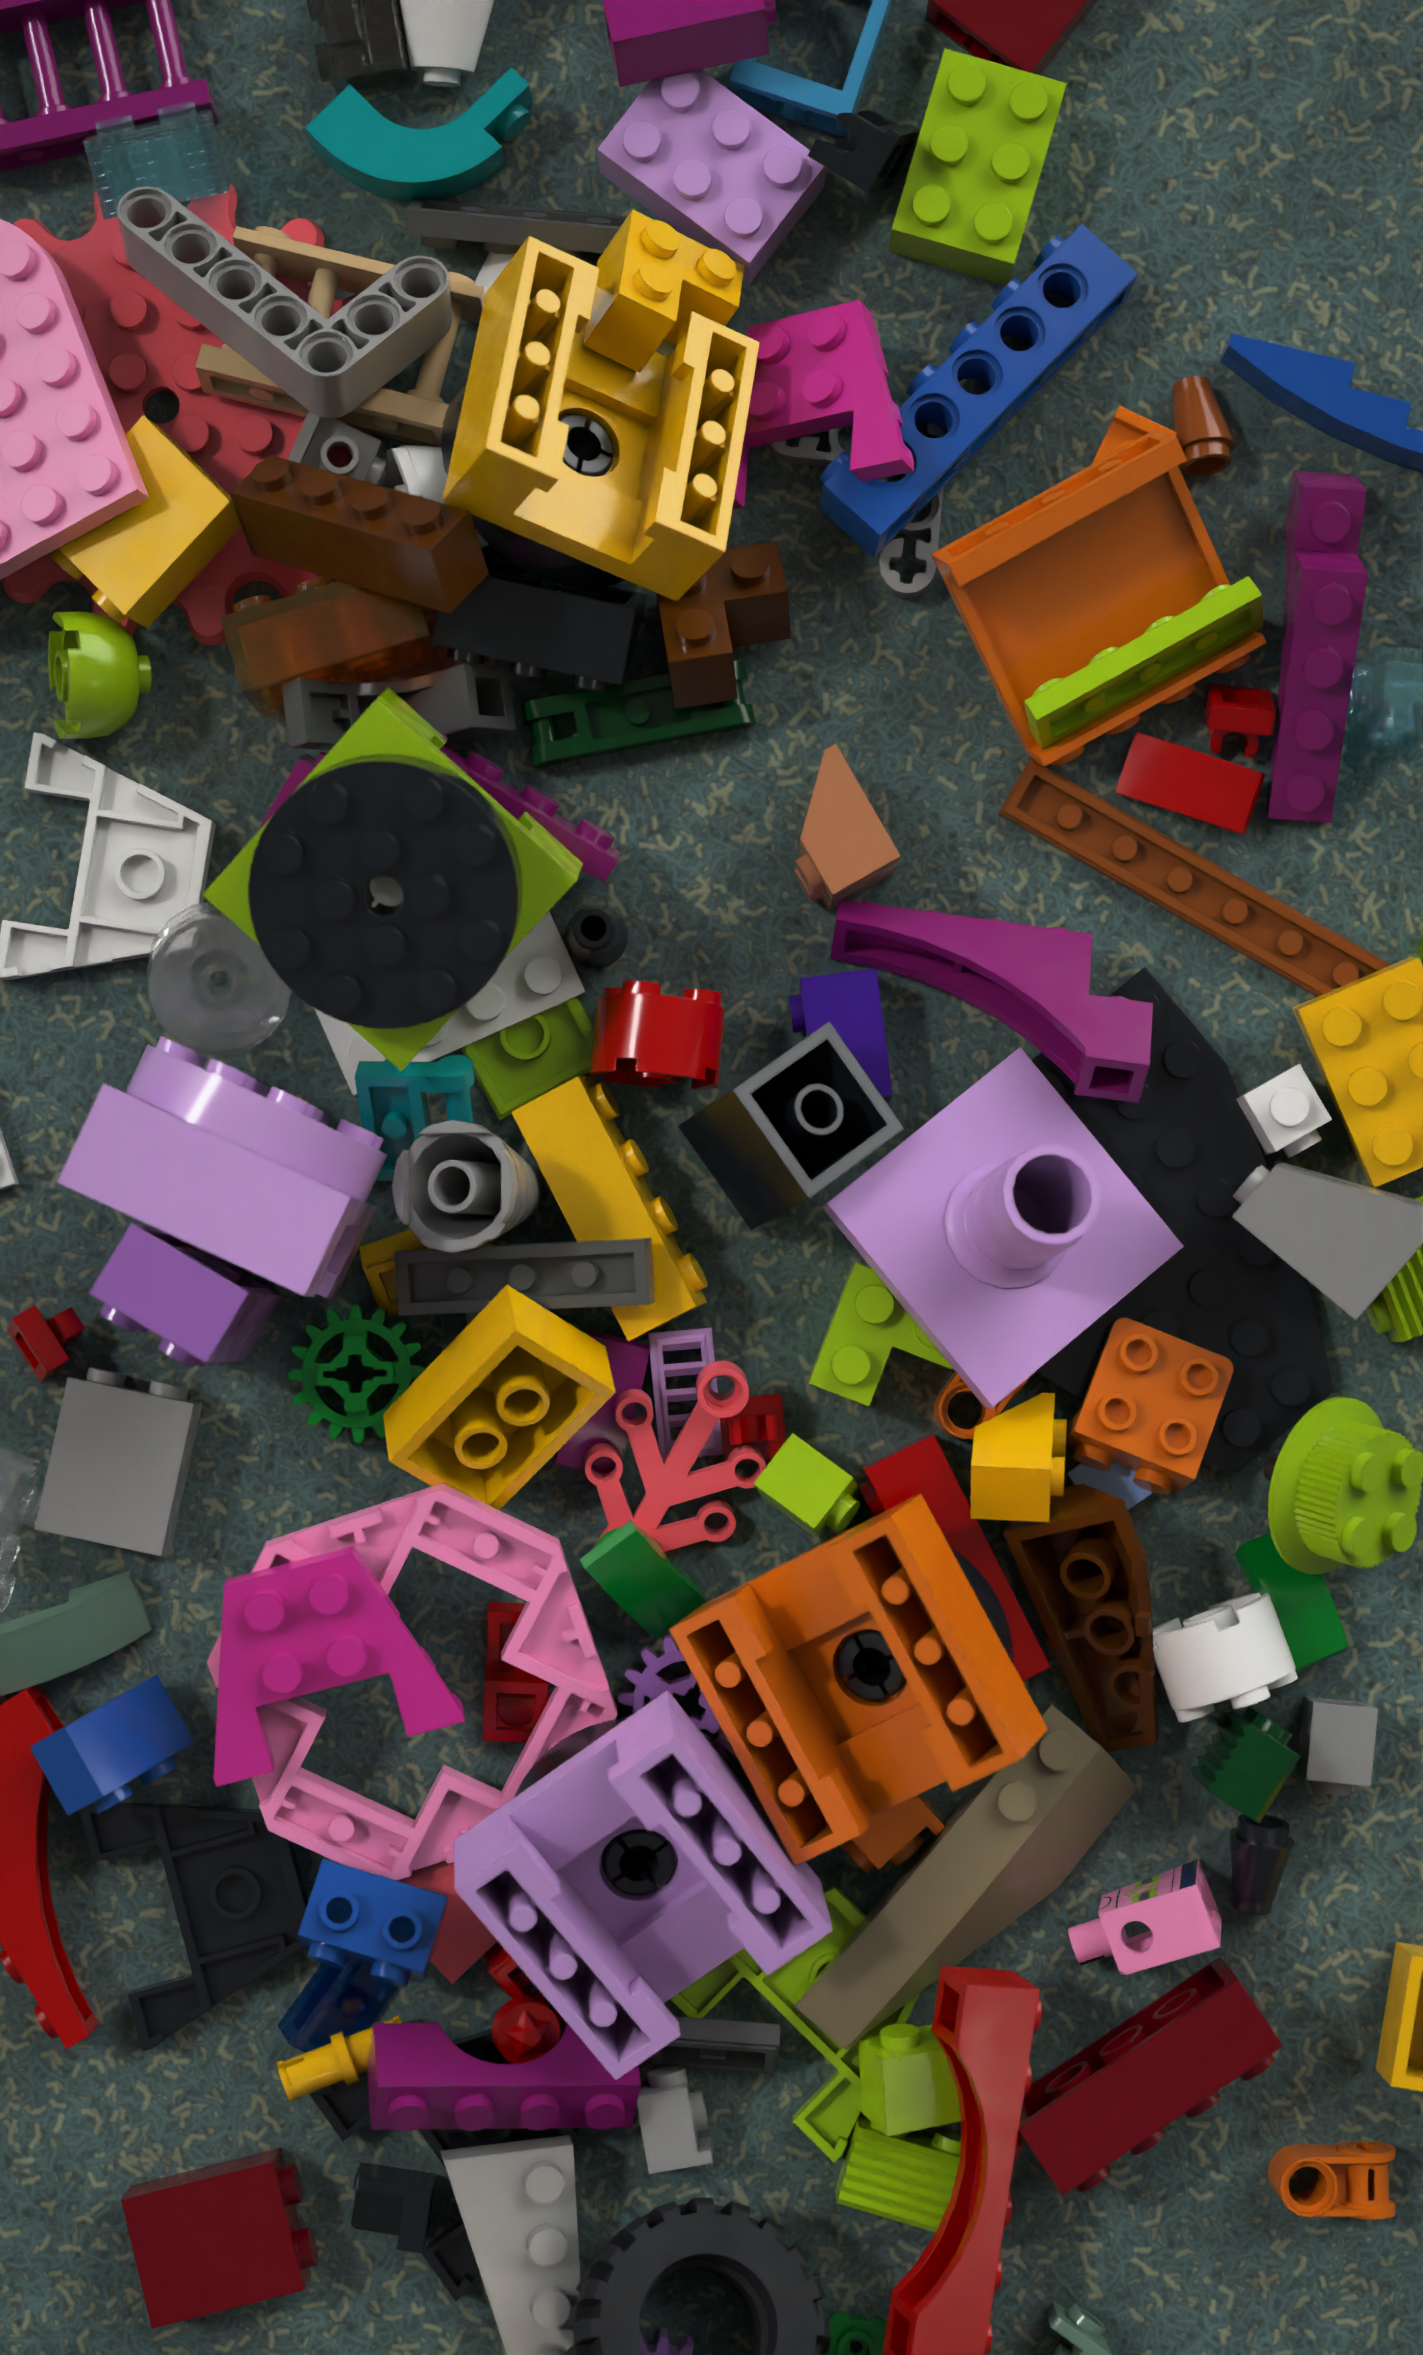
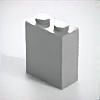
[34,1367,203,1556]

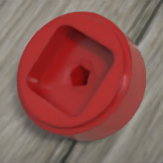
[492,1996,560,2064]

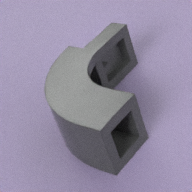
[281,663,516,753]

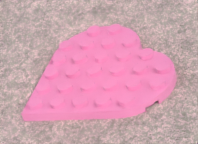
[0,219,149,580]

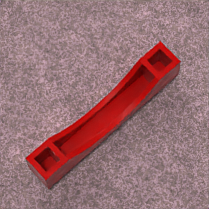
[882,1966,1042,2355]

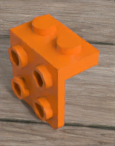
[1066,1317,1233,1495]

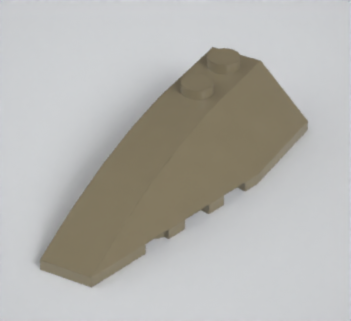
[794,1704,1138,2050]

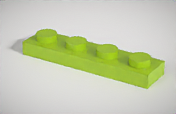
[1024,576,1263,750]

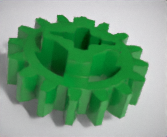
[287,1304,427,1443]

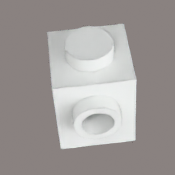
[1236,1064,1332,1158]

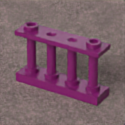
[0,0,219,172]

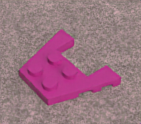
[732,300,914,510]
[213,1546,465,1787]

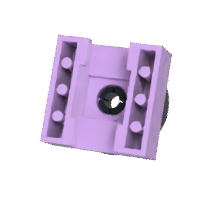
[454,1690,833,2080]

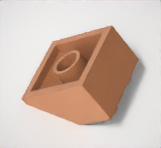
[793,744,901,911]

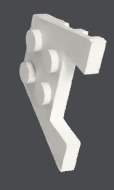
[0,732,216,980]

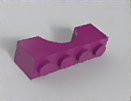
[367,2023,641,2132]

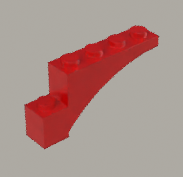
[0,1684,100,2049]

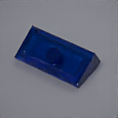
[277,1960,398,2053]

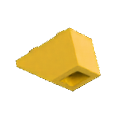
[970,1393,1067,1522]

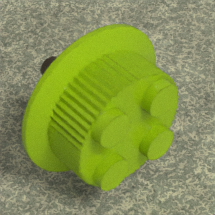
[1263,1396,1423,1574]

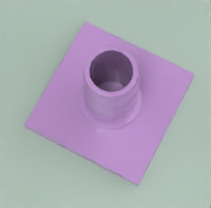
[822,1047,1184,1410]

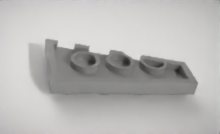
[440,2135,580,2355]

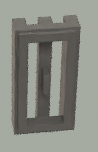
[648,2016,781,2074]

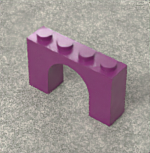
[602,0,778,87]

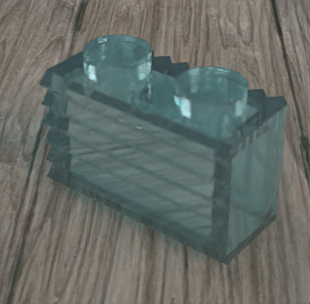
[83,101,230,219]

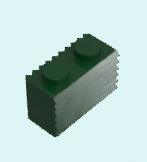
[1190,1706,1301,1823]

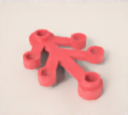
[584,1361,766,1552]

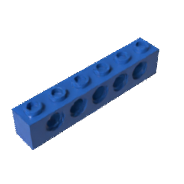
[818,224,1138,558]

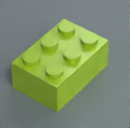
[888,48,1067,285]

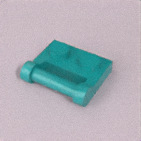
[355,1055,475,1181]

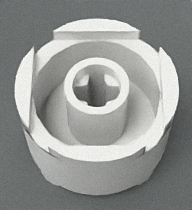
[1152,1593,1298,1722]

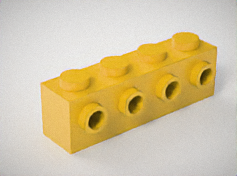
[511,1076,708,1341]

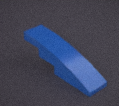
[1220,333,1423,472]

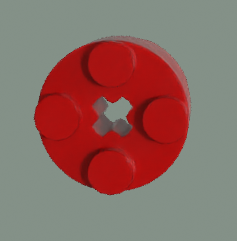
[590,980,725,1090]

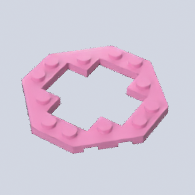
[207,1483,618,1881]

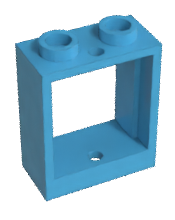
[729,0,894,138]

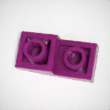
[553,1330,650,1473]

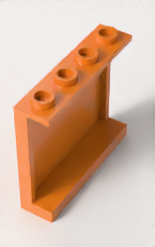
[931,429,1267,767]

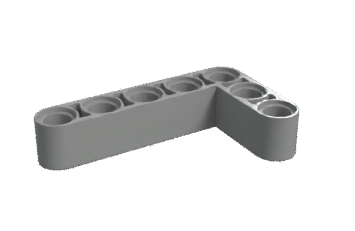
[117,186,452,418]

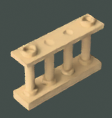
[195,226,485,447]

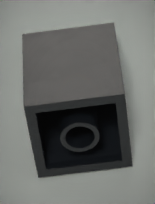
[678,1022,904,1230]

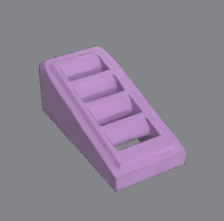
[648,1327,723,1460]

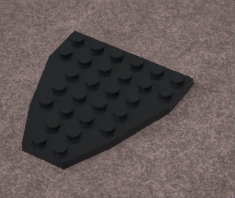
[1031,967,1334,1473]

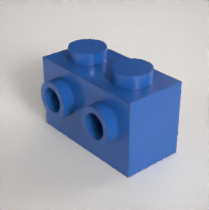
[30,1674,194,1815]
[298,1859,448,1987]

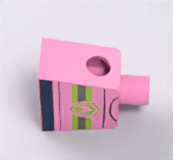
[1068,1859,1222,1975]

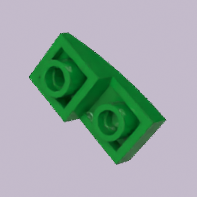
[579,1520,707,1639]
[1234,1532,1349,1673]

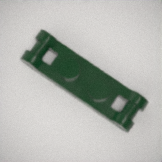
[521,661,756,768]

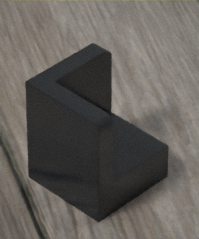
[351,2162,437,2253]

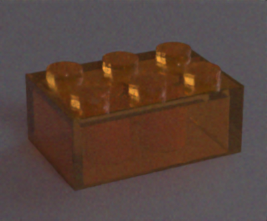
[220,577,439,714]

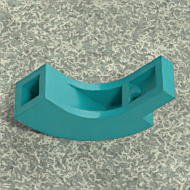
[305,67,532,201]

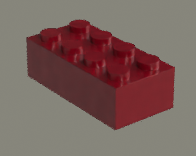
[1019,1956,1283,2196]

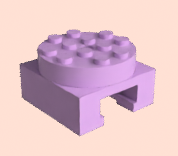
[57,1036,388,1299]

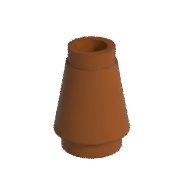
[1172,376,1235,477]

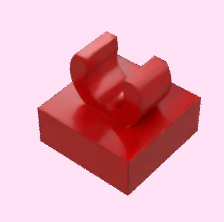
[1204,683,1275,757]
[7,1305,85,1383]
[720,1393,786,1463]

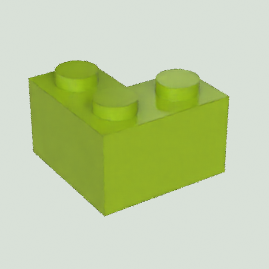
[807,1262,953,1407]

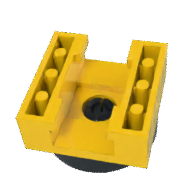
[441,236,760,601]

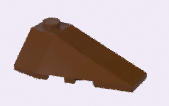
[1003,1483,1159,1752]

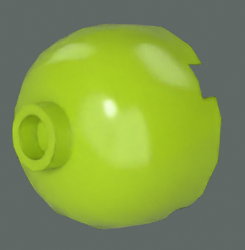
[48,612,152,739]

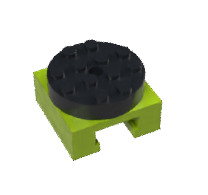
[202,687,583,1071]

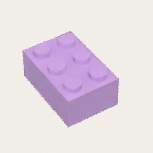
[597,69,826,285]

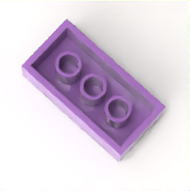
[89,1223,283,1368]

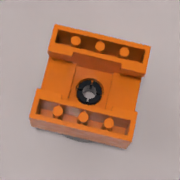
[669,1493,1048,1866]

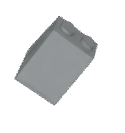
[1232,1162,1423,1320]

